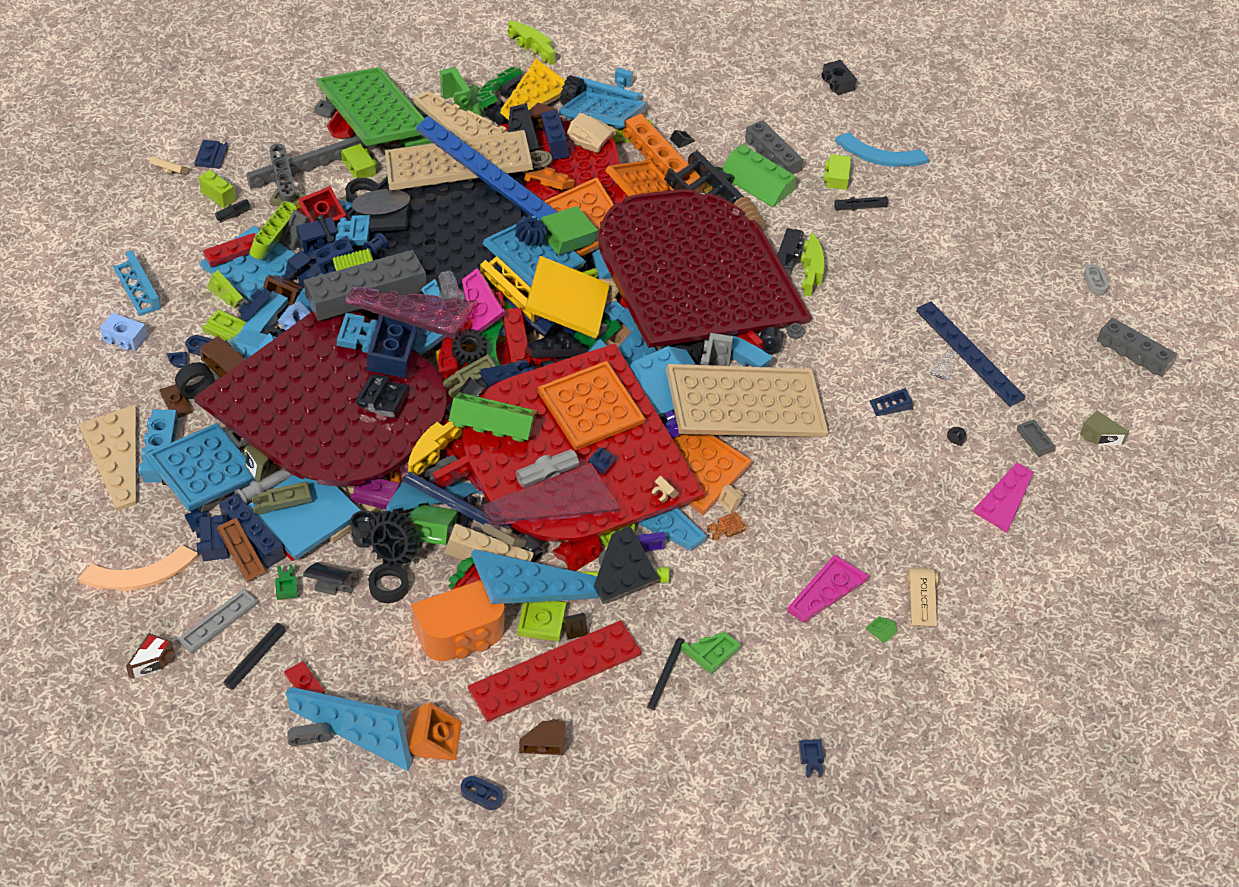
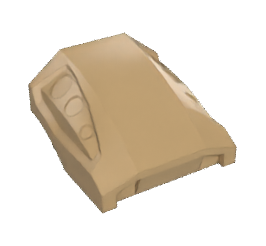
[567,113,616,152]

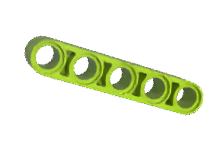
[249,201,297,260]

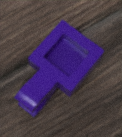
[664,409,680,438]

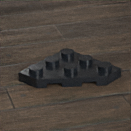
[526,331,588,358]
[593,526,659,604]

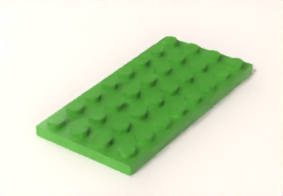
[317,67,424,146]

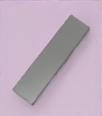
[177,589,258,655]

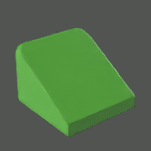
[865,616,898,644]

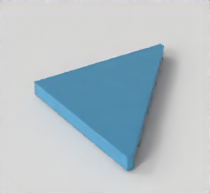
[386,474,483,512]

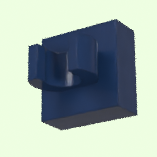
[587,447,616,475]
[184,507,208,532]

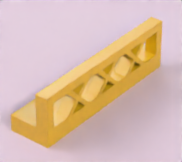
[480,256,540,323]

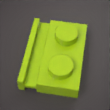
[202,309,246,341]

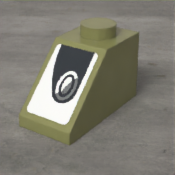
[1080,411,1129,445]
[243,444,275,482]

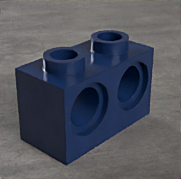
[313,236,355,274]

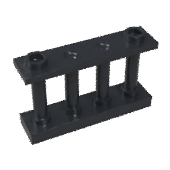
[664,150,744,204]

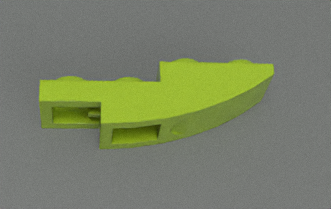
[507,20,556,65]
[801,233,824,297]

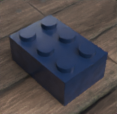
[366,313,419,378]

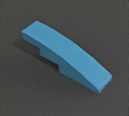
[240,291,288,333]
[703,335,773,367]

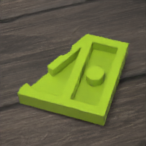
[206,270,243,308]

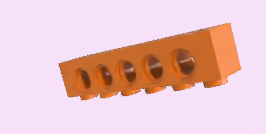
[622,114,706,194]

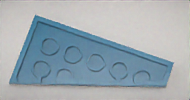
[637,508,707,551]
[471,549,599,604]
[286,687,412,771]

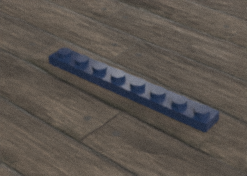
[916,301,1025,407]

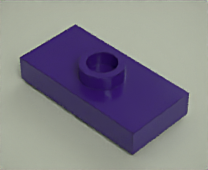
[636,531,666,552]

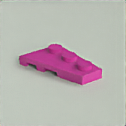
[462,269,506,333]

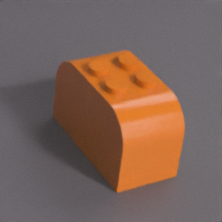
[411,580,505,661]

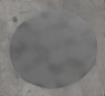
[352,189,410,214]

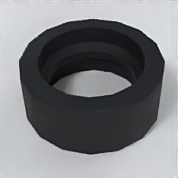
[345,178,378,203]
[175,362,215,399]
[368,563,409,604]

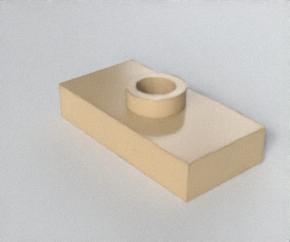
[149,156,190,174]

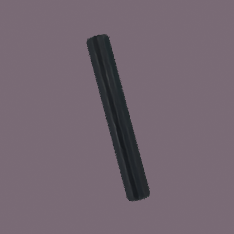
[224,623,286,690]

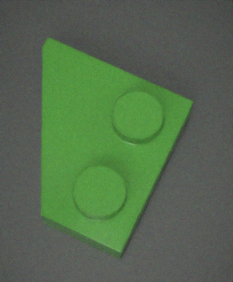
[681,632,741,675]

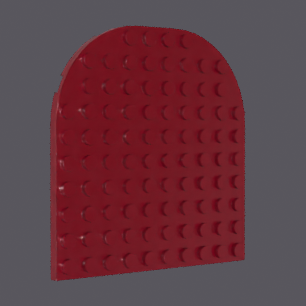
[598,189,812,348]
[194,310,446,486]

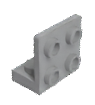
[701,333,733,366]

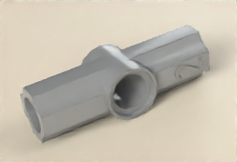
[516,449,579,488]

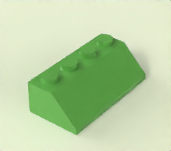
[722,144,796,208]
[449,392,537,442]

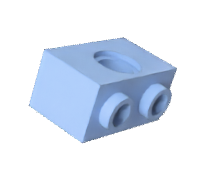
[100,313,148,351]

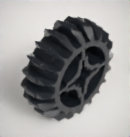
[366,510,422,566]

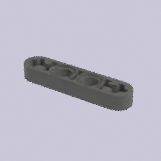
[270,143,295,202]

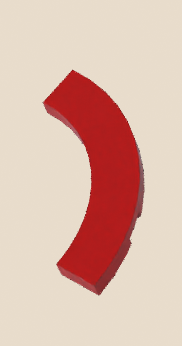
[438,291,506,376]

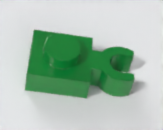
[448,557,475,589]
[275,564,298,600]

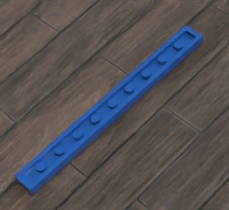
[416,116,557,220]

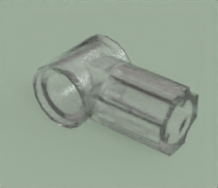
[438,270,465,307]

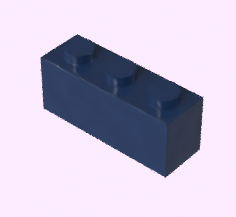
[541,110,569,160]

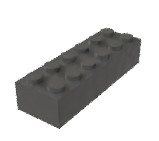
[303,250,427,321]

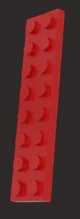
[467,620,642,722]

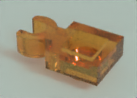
[707,512,746,540]

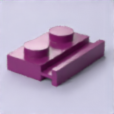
[350,478,399,510]

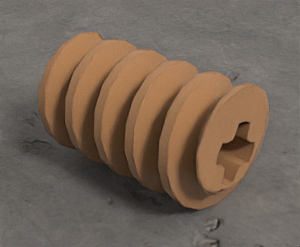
[734,197,766,231]

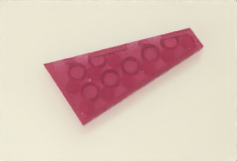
[345,286,476,339]
[481,463,621,525]

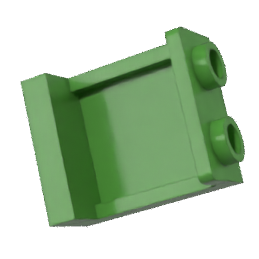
[439,67,472,112]
[409,504,458,545]

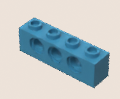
[139,409,179,483]

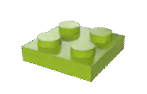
[517,601,566,642]

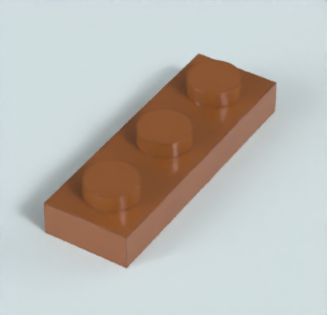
[217,518,266,583]

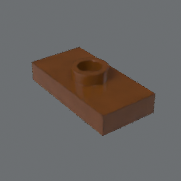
[159,384,192,418]

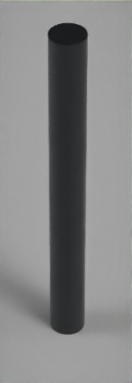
[647,638,684,711]

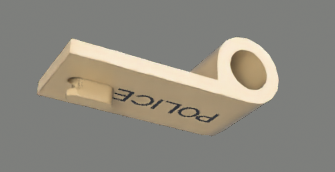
[906,568,938,626]

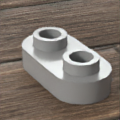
[1084,264,1109,295]

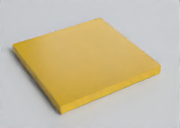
[525,256,610,338]

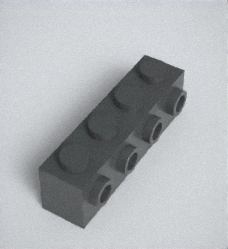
[745,120,803,174]
[1097,317,1177,377]

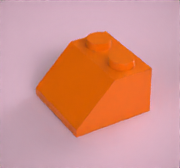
[407,702,462,760]

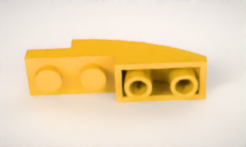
[408,421,462,475]

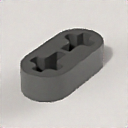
[287,723,331,746]

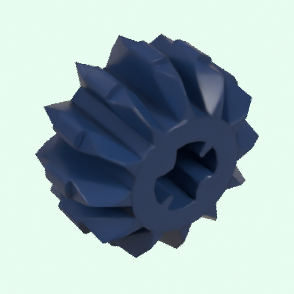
[515,215,547,247]

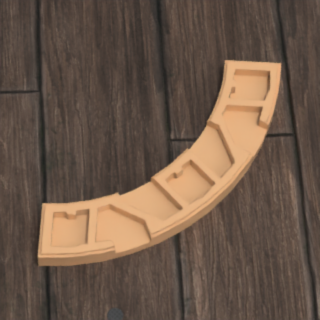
[78,545,199,591]

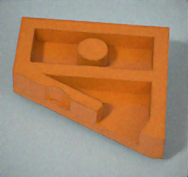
[525,168,575,190]

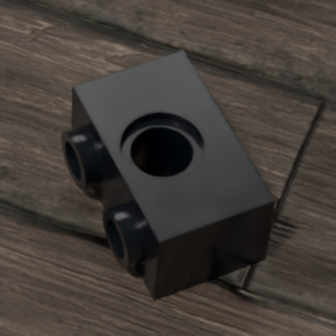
[821,60,857,95]

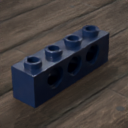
[219,493,285,569]

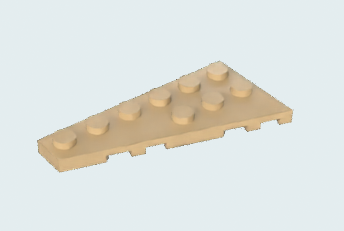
[414,91,508,139]
[78,404,137,511]

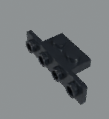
[777,228,804,276]

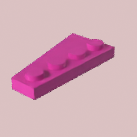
[973,462,1034,533]
[787,555,869,623]

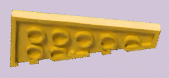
[500,58,565,120]

